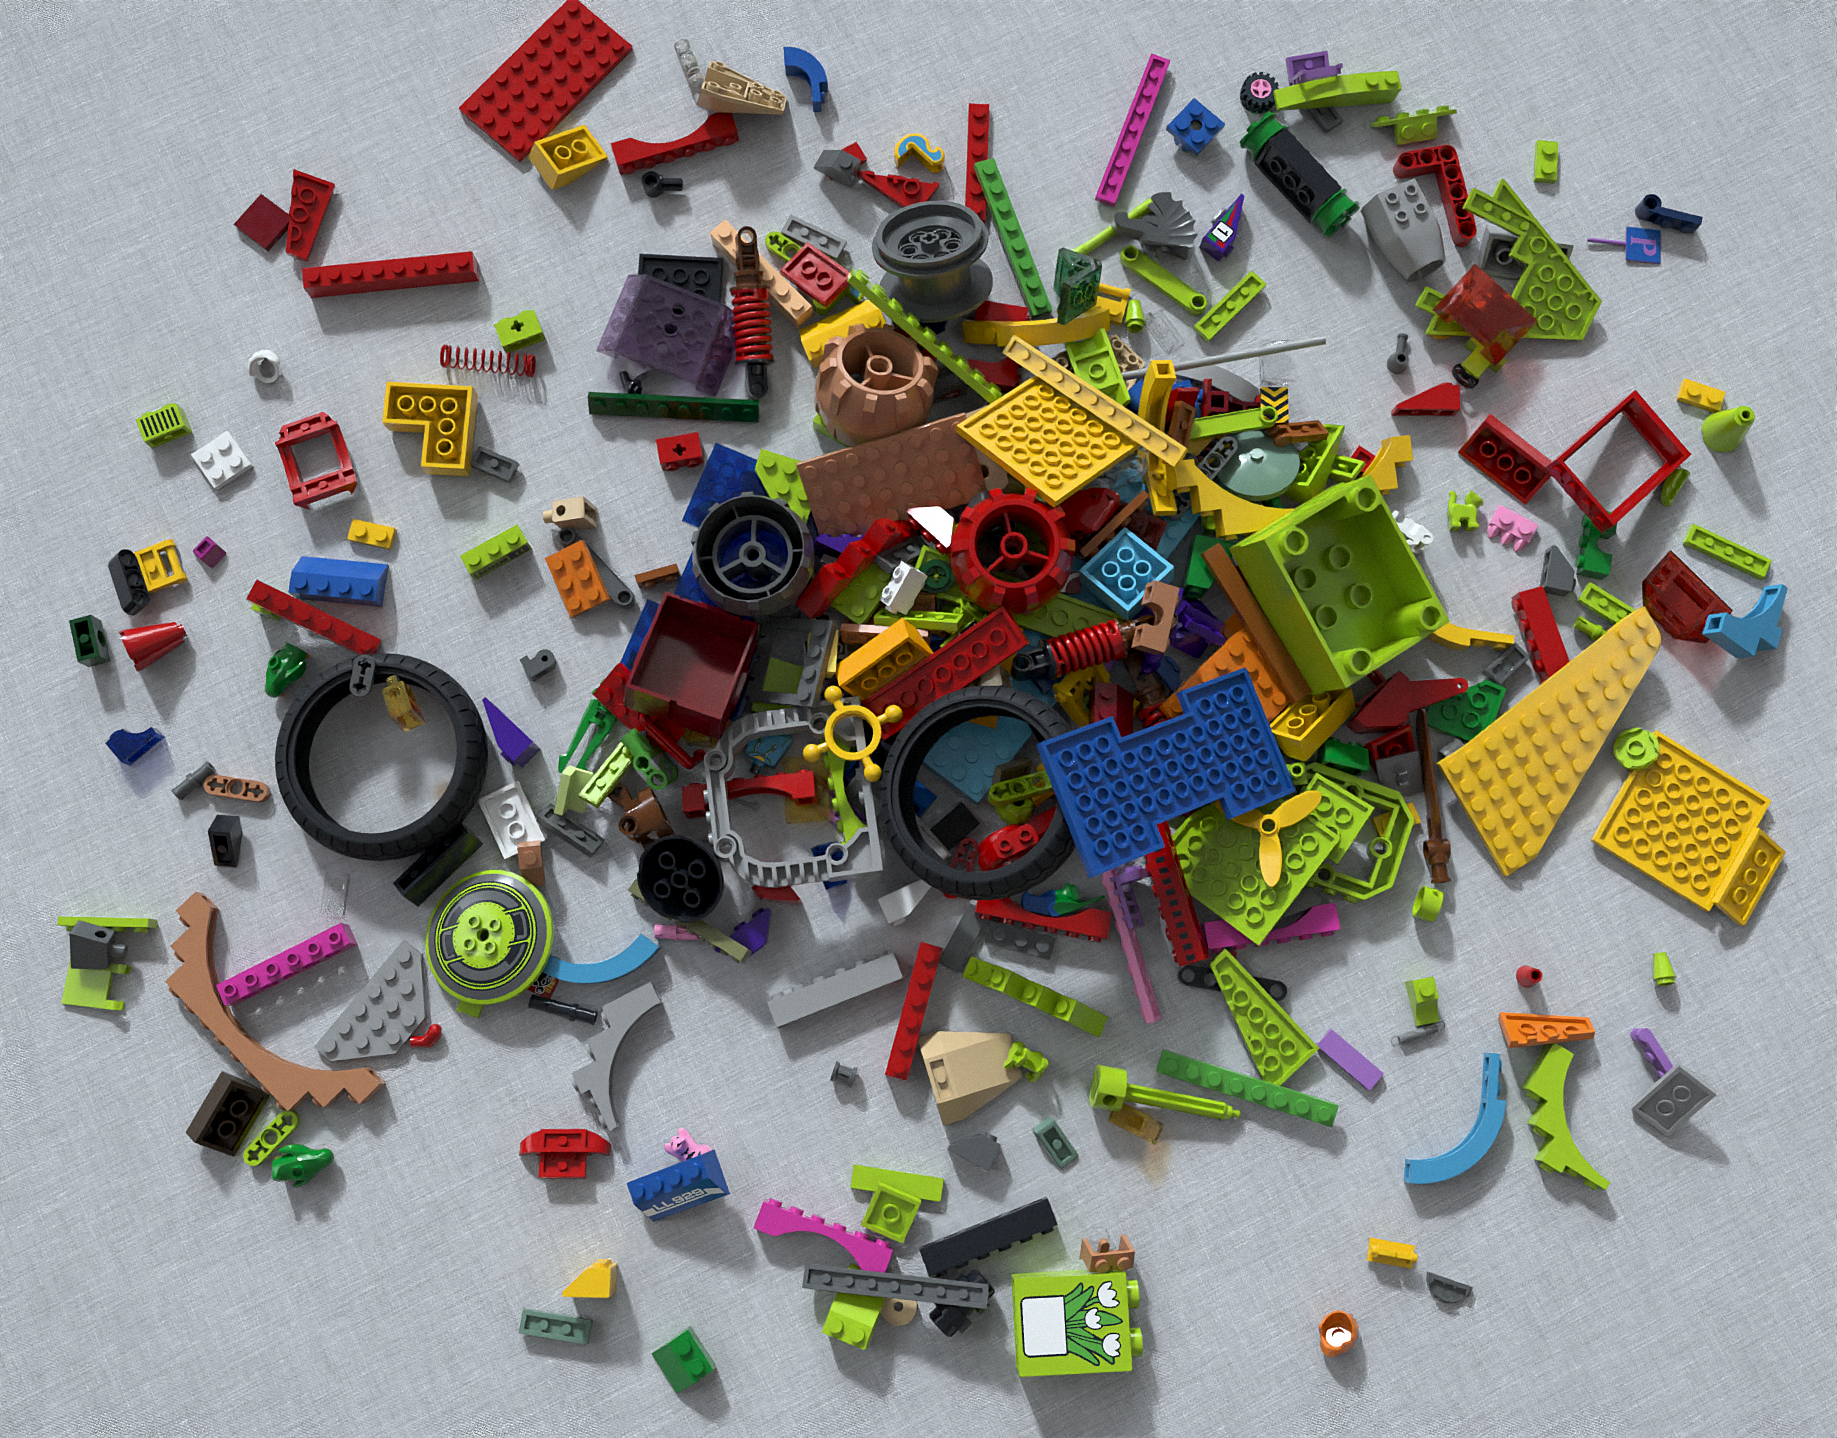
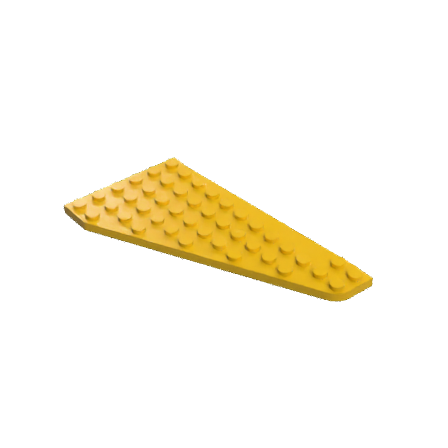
[1436,606,1661,876]

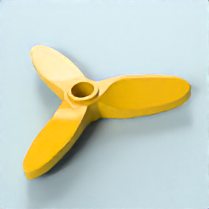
[1214,791,1322,887]

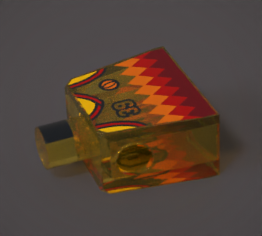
[382,675,426,732]

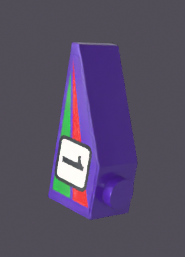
[1199,193,1244,262]

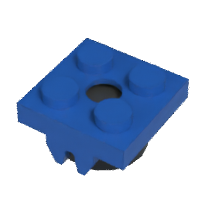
[1166,98,1225,156]

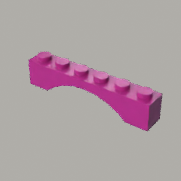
[1200,903,1340,954]
[753,1198,893,1273]

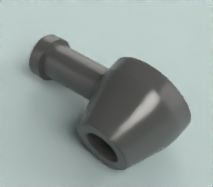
[1387,333,1409,374]

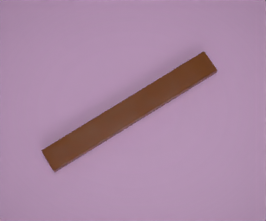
[1200,543,1313,704]

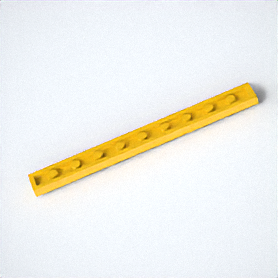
[1002,335,1189,468]

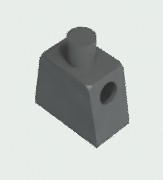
[69,920,128,969]

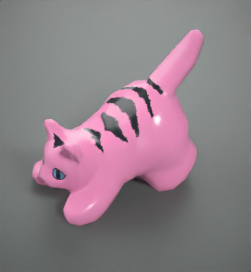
[664,1128,712,1162]

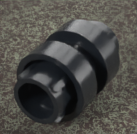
[929,1270,995,1337]

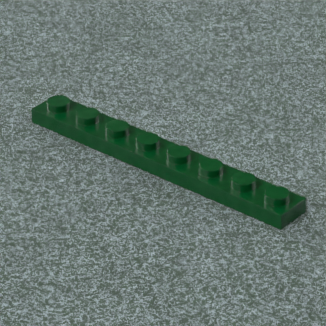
[587,392,760,423]

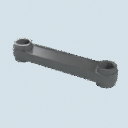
[557,527,636,609]

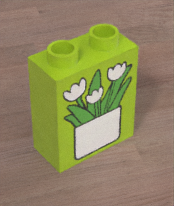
[1011,1269,1143,1377]

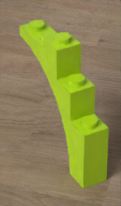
[962,956,1108,1038]
[1521,1043,1610,1191]

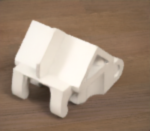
[1392,511,1433,555]

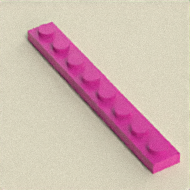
[1095,53,1170,207]

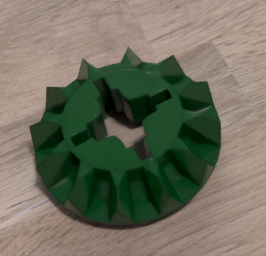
[920,559,954,595]

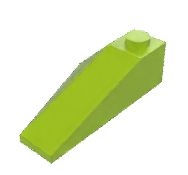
[1284,424,1345,503]

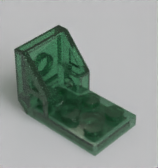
[1053,247,1102,325]

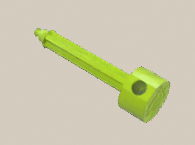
[1089,1064,1240,1121]

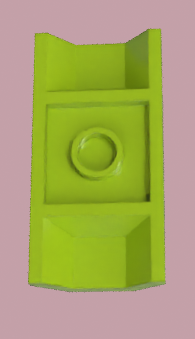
[1064,328,1131,407]

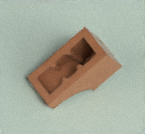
[517,840,546,886]

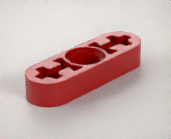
[942,838,979,899]

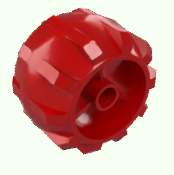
[950,487,1075,617]

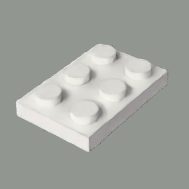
[478,781,547,860]

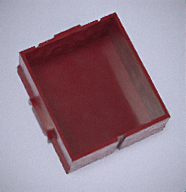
[623,591,758,739]

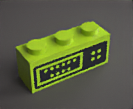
[460,524,532,581]

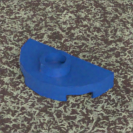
[1154,655,1180,693]

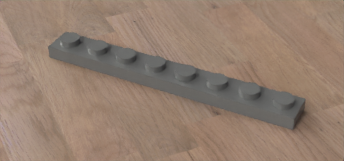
[802,1264,989,1309]

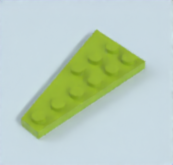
[1209,949,1320,1085]

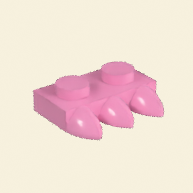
[1487,505,1538,552]

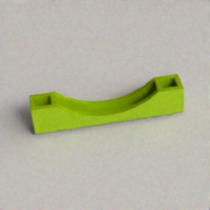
[819,727,867,855]

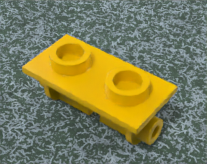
[1366,1237,1418,1269]

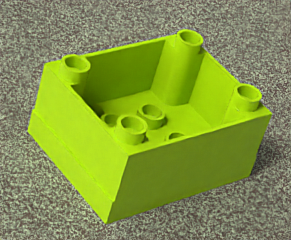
[1229,475,1450,695]

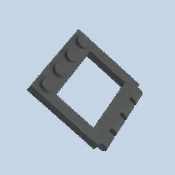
[745,617,837,709]

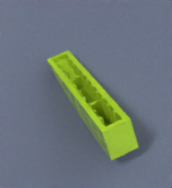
[1273,70,1402,111]

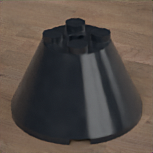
[637,835,724,923]

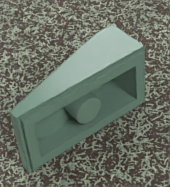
[1033,1116,1079,1169]

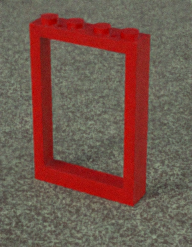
[1545,390,1692,533]

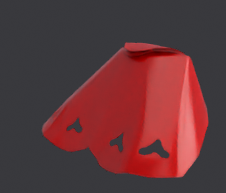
[1045,487,1120,534]

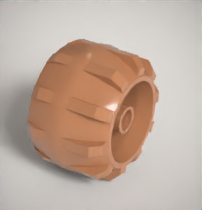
[814,323,938,446]

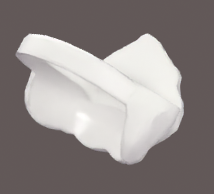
[248,350,280,383]

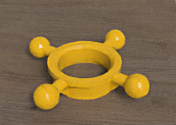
[803,686,903,782]

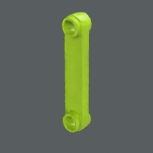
[1120,245,1207,316]
[1189,406,1278,441]

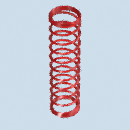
[440,344,536,378]

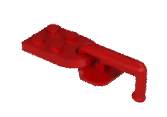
[593,662,706,770]

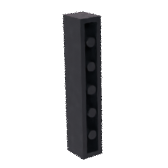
[919,1197,1058,1278]

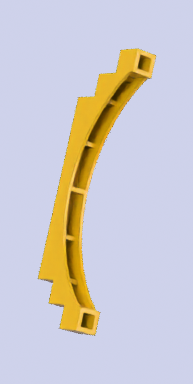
[1165,435,1414,541]

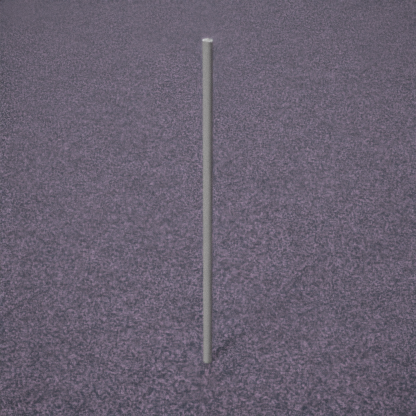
[1121,336,1326,381]

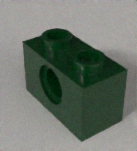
[69,615,111,667]

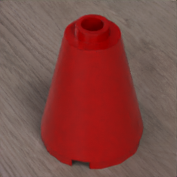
[119,622,187,672]

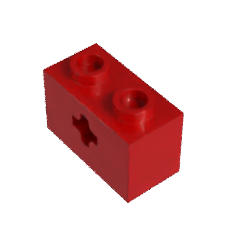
[656,432,704,471]

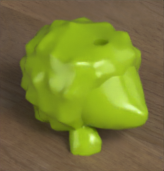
[994,785,1034,825]

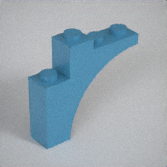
[1703,584,1788,658]

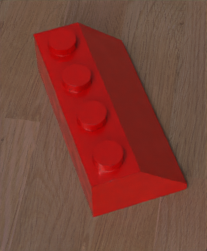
[1458,414,1551,505]

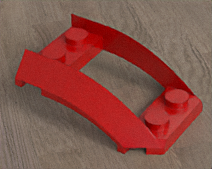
[275,412,357,510]

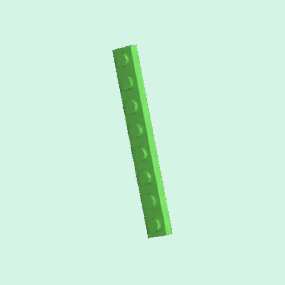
[973,158,1052,319]
[1156,1049,1339,1127]

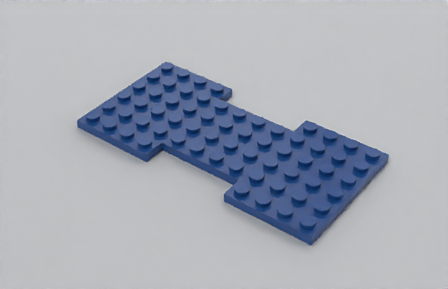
[1036,667,1296,878]

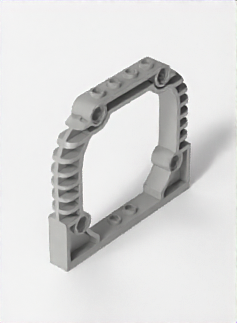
[701,696,884,888]

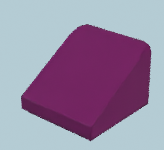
[192,536,226,568]

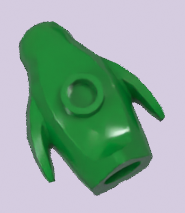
[265,642,310,698]
[272,1144,334,1187]

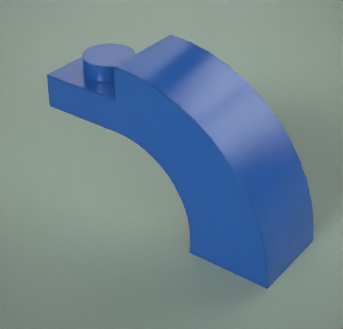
[783,47,828,112]

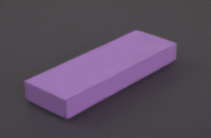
[1317,1029,1384,1091]

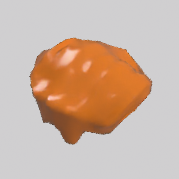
[1318,1310,1359,1358]

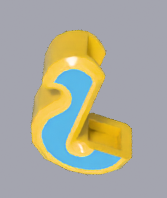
[894,133,945,173]

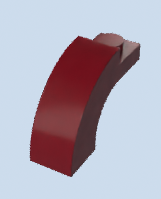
[1206,390,1260,416]

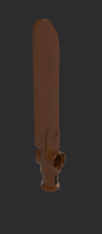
[1416,708,1451,884]

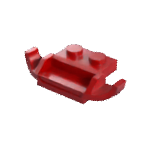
[519,1129,611,1179]

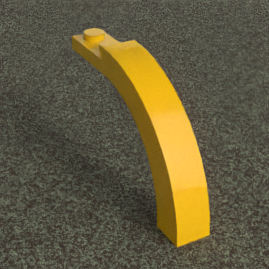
[962,308,1110,347]
[1138,360,1177,516]
[1427,622,1515,651]

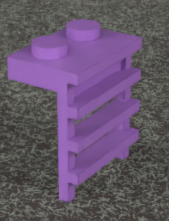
[1285,51,1343,86]
[1109,865,1152,929]

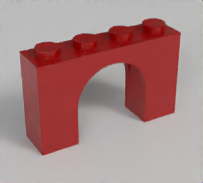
[964,300,1031,393]

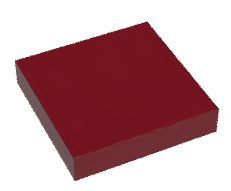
[234,194,290,252]

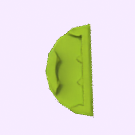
[1661,468,1690,507]

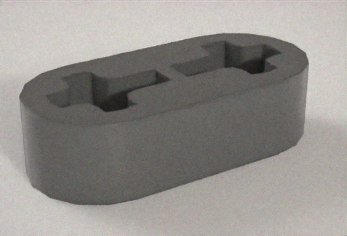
[350,655,377,697]

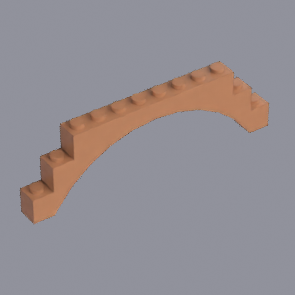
[165,892,386,1111]

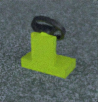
[1452,333,1508,389]

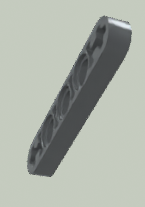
[1164,436,1238,522]

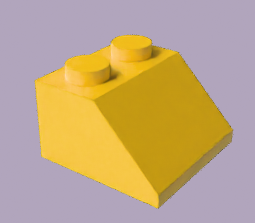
[562,1259,617,1298]

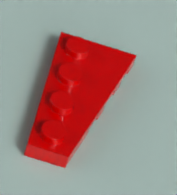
[286,169,335,262]

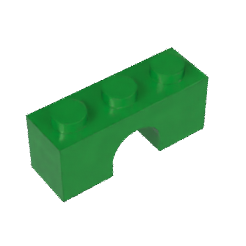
[1575,511,1618,580]

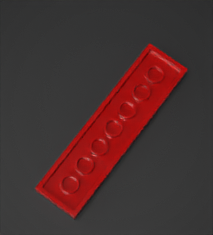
[860,605,1030,741]

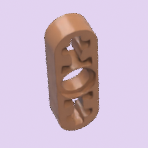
[204,775,271,803]

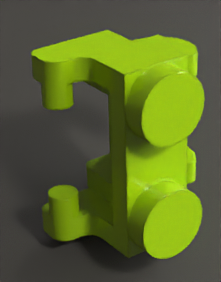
[1003,1041,1048,1083]

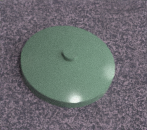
[1212,429,1300,501]

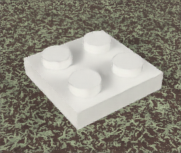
[191,431,253,490]

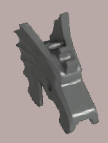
[1111,192,1198,260]

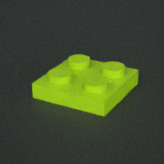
[861,1182,921,1244]

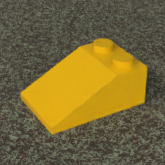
[529,124,608,190]

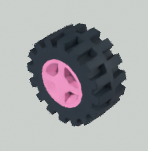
[1240,72,1279,114]

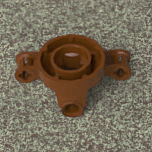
[607,782,675,851]

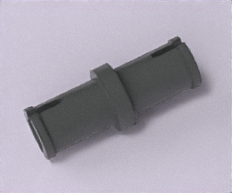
[171,761,217,800]

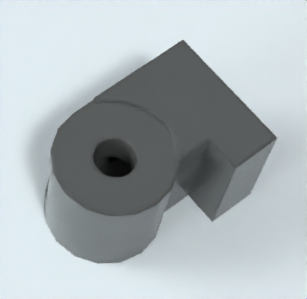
[519,649,557,682]

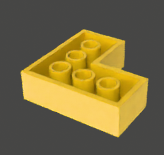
[382,381,478,477]

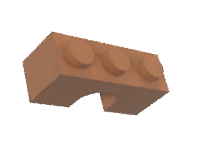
[1131,580,1180,655]

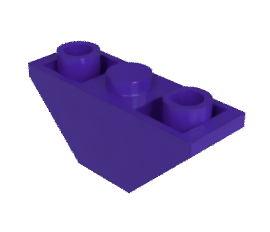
[714,908,772,957]

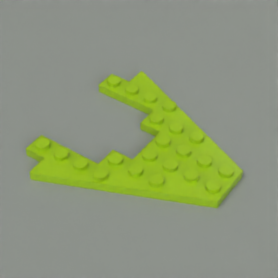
[1415,179,1602,340]

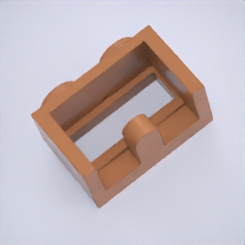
[1079,1234,1135,1273]

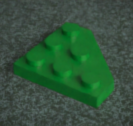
[1426,680,1507,743]

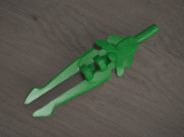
[558,652,637,773]

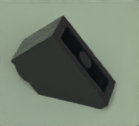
[208,814,242,867]

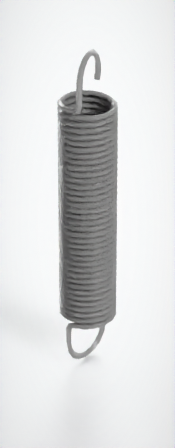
[1391,1021,1445,1046]

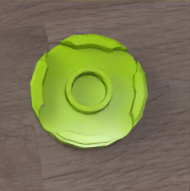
[1613,728,1660,771]

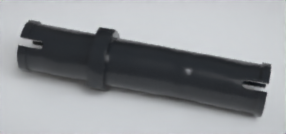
[528,994,598,1025]

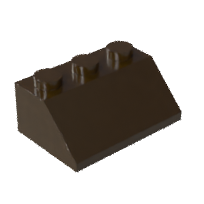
[185,1071,270,1157]

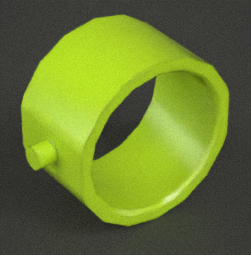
[1412,885,1443,923]

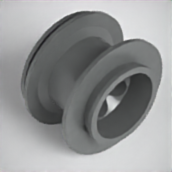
[872,201,993,323]

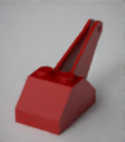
[1346,670,1468,734]

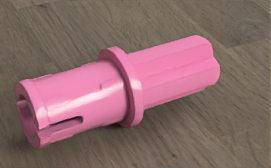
[654,924,699,942]

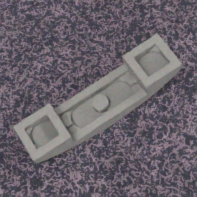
[1175,356,1259,402]

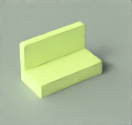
[554,766,594,815]

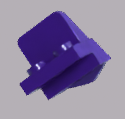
[1171,599,1226,658]

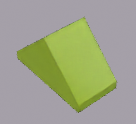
[1329,454,1366,484]

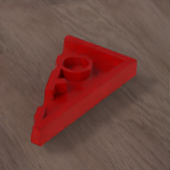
[857,171,940,208]

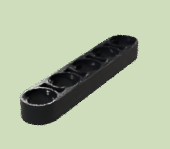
[1177,965,1287,1001]

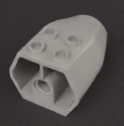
[1360,178,1446,282]

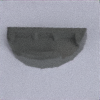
[1426,1271,1473,1303]

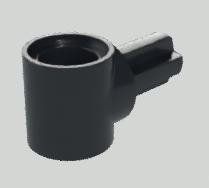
[641,171,683,198]

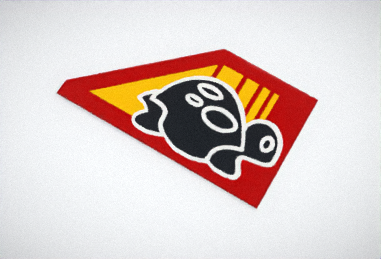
[527,972,559,999]

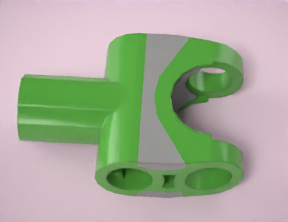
[620,728,678,790]

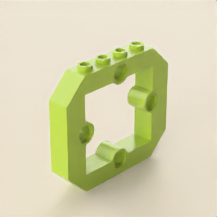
[1279,762,1414,904]

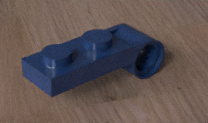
[1635,194,1703,234]

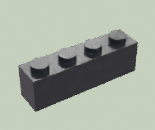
[393,822,483,907]

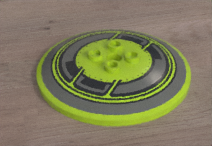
[425,870,554,1005]

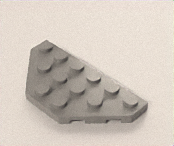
[314,940,427,1061]

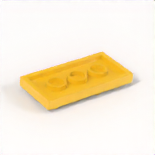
[1711,827,1786,926]

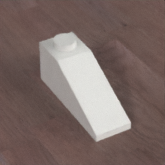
[877,879,932,927]

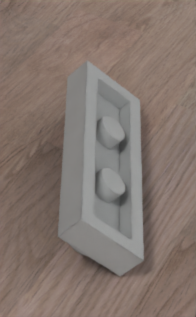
[781,214,847,261]

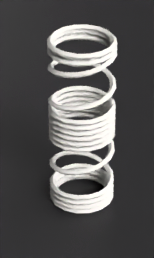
[674,39,704,87]

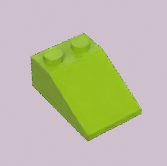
[821,1263,887,1350]

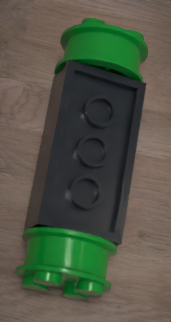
[1239,111,1360,238]

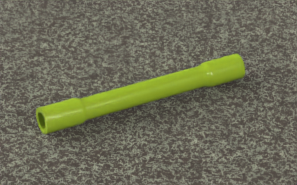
[1065,198,1153,265]

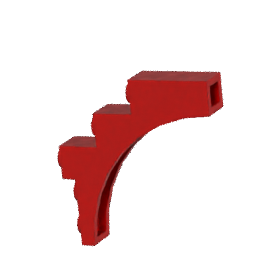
[796,518,918,619]

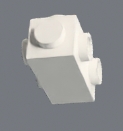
[880,561,928,615]

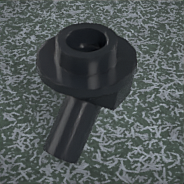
[619,371,642,394]

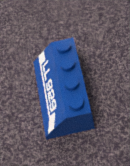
[627,1149,730,1222]

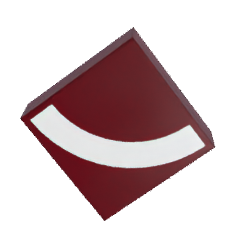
[1060,571,1082,595]

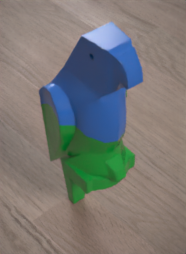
[1021,882,1105,916]

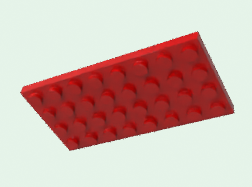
[459,0,633,163]

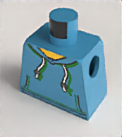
[745,734,794,775]

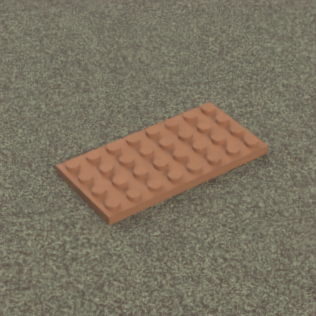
[796,412,987,537]

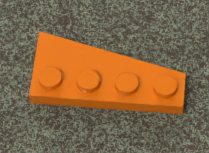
[1498,1012,1595,1048]

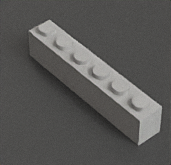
[767,950,903,1028]

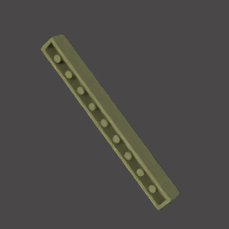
[628,879,751,964]

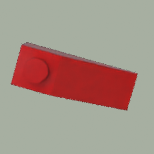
[1391,382,1460,416]

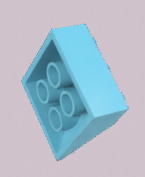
[1079,527,1174,620]

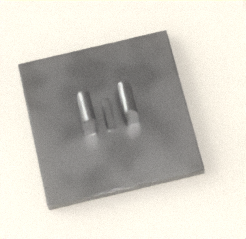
[1375,750,1424,797]

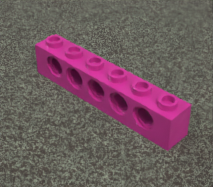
[216,923,358,1006]

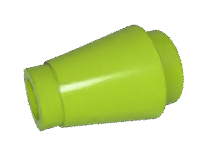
[1125,300,1146,333]
[1653,952,1677,986]

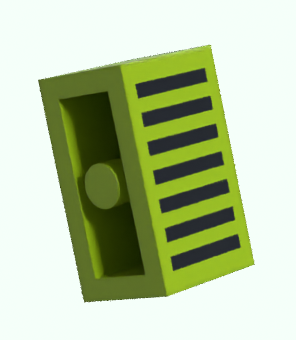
[135,403,192,449]

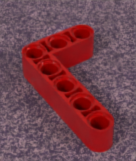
[1393,145,1477,247]

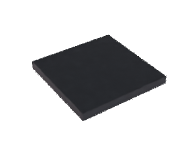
[633,254,724,340]

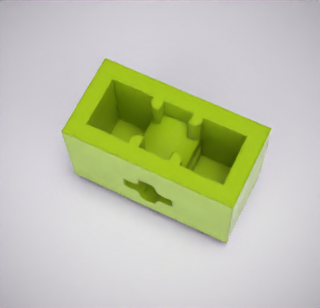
[494,309,546,354]

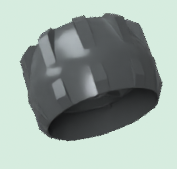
[691,491,816,624]

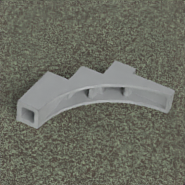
[571,982,663,1131]

